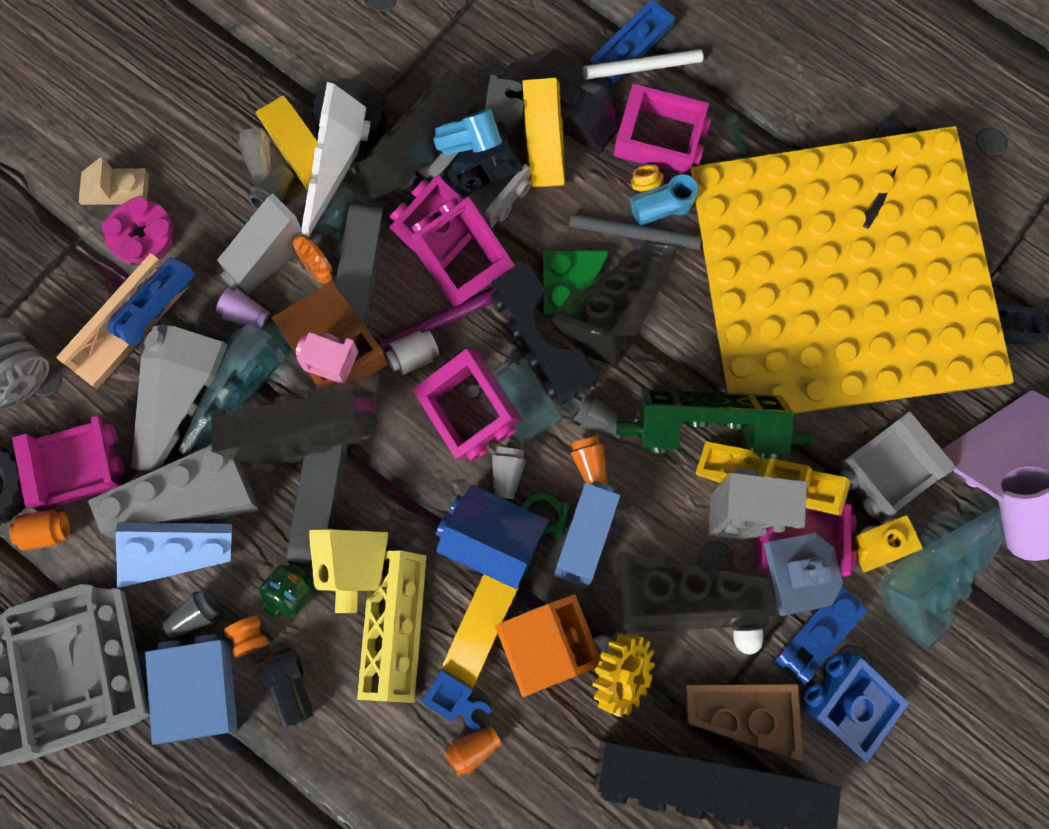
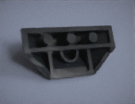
[499,49,617,155]

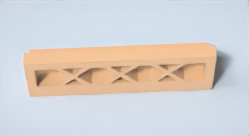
[56,253,188,390]

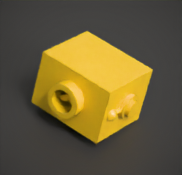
[851,515,923,573]

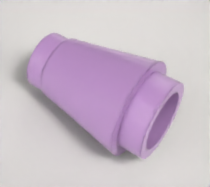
[216,288,271,330]

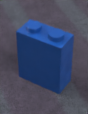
[436,484,549,590]

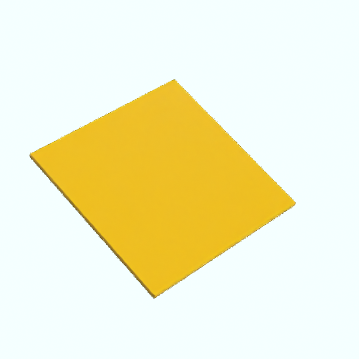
[690,126,1014,413]

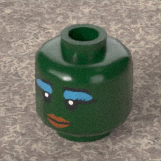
[258,563,314,619]

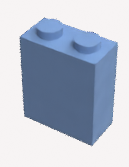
[554,482,620,588]
[145,635,238,745]

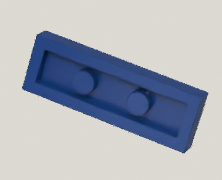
[588,0,676,86]

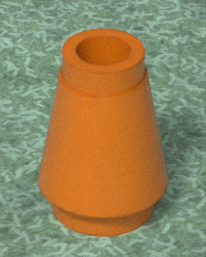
[570,436,608,485]
[443,725,502,777]

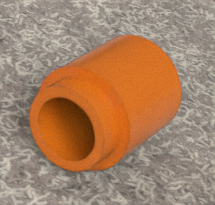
[9,509,70,551]

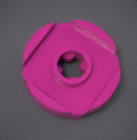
[102,196,174,265]

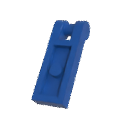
[108,257,195,346]
[774,586,868,685]

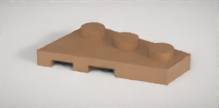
[685,684,803,762]

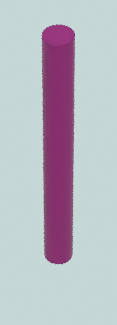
[377,289,493,354]

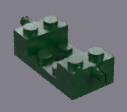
[616,388,811,459]

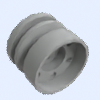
[0,317,49,411]

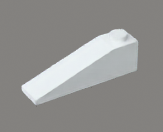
[302,82,371,238]

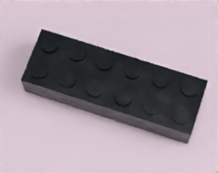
[593,741,841,829]

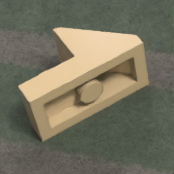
[79,157,149,205]

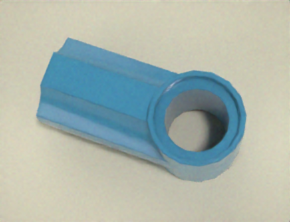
[433,108,502,156]
[630,174,698,226]

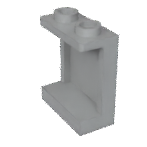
[427,152,532,229]
[835,412,957,523]

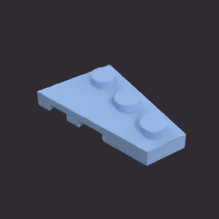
[116,522,232,588]

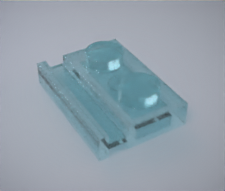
[496,360,563,447]

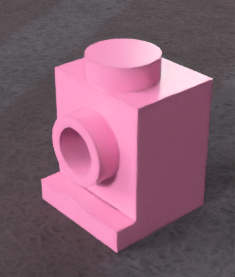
[296,332,358,385]

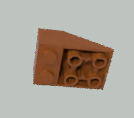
[272,281,388,403]

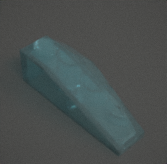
[179,323,286,456]
[879,507,1005,651]

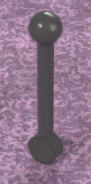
[466,349,523,400]

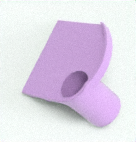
[942,390,1049,561]

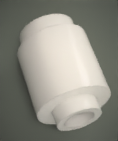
[385,331,439,375]

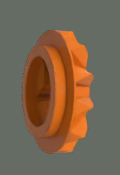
[293,235,333,284]

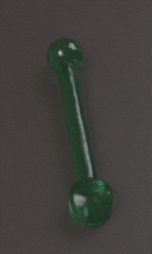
[726,113,748,159]

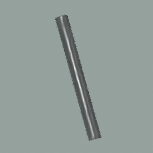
[569,214,702,250]

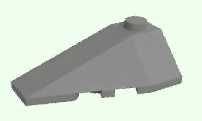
[131,326,228,472]

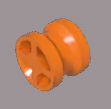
[224,615,269,658]

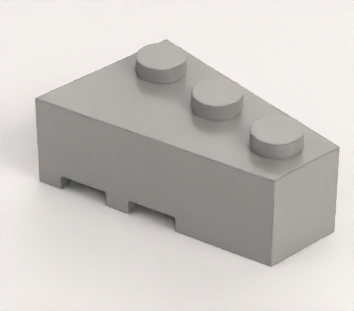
[708,469,807,540]

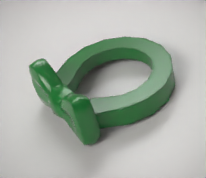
[522,493,570,538]

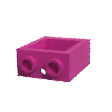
[614,84,712,175]
[407,197,515,307]
[412,349,523,462]

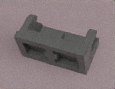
[486,75,524,142]

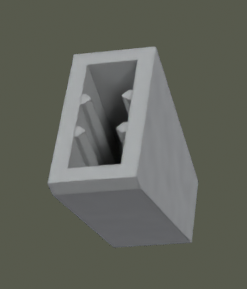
[217,193,302,295]

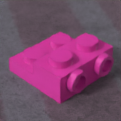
[389,175,486,269]

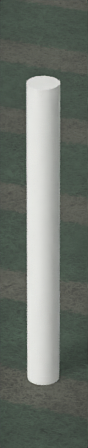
[583,49,703,79]

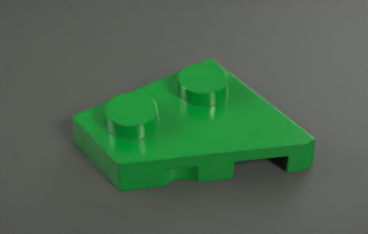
[543,251,608,318]

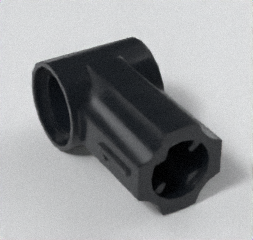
[257,646,315,728]

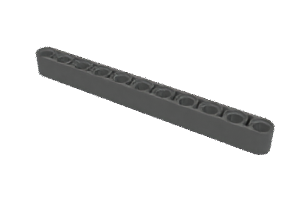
[287,203,386,566]

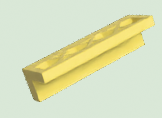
[357,550,427,703]

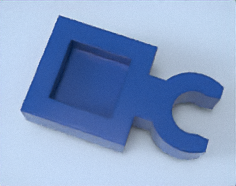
[421,668,491,731]

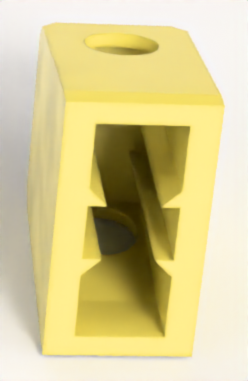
[309,530,388,613]

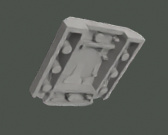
[0,584,150,767]

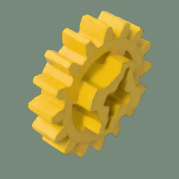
[593,632,655,717]

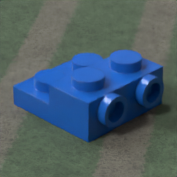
[801,652,909,763]

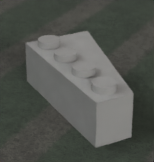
[88,439,261,540]

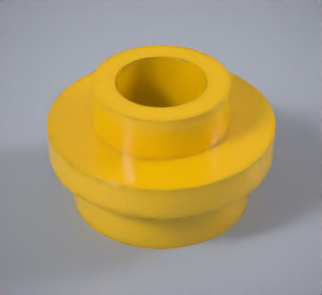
[631,165,664,193]

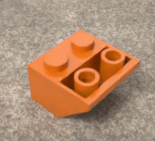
[495,594,602,698]

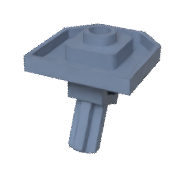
[764,533,843,616]

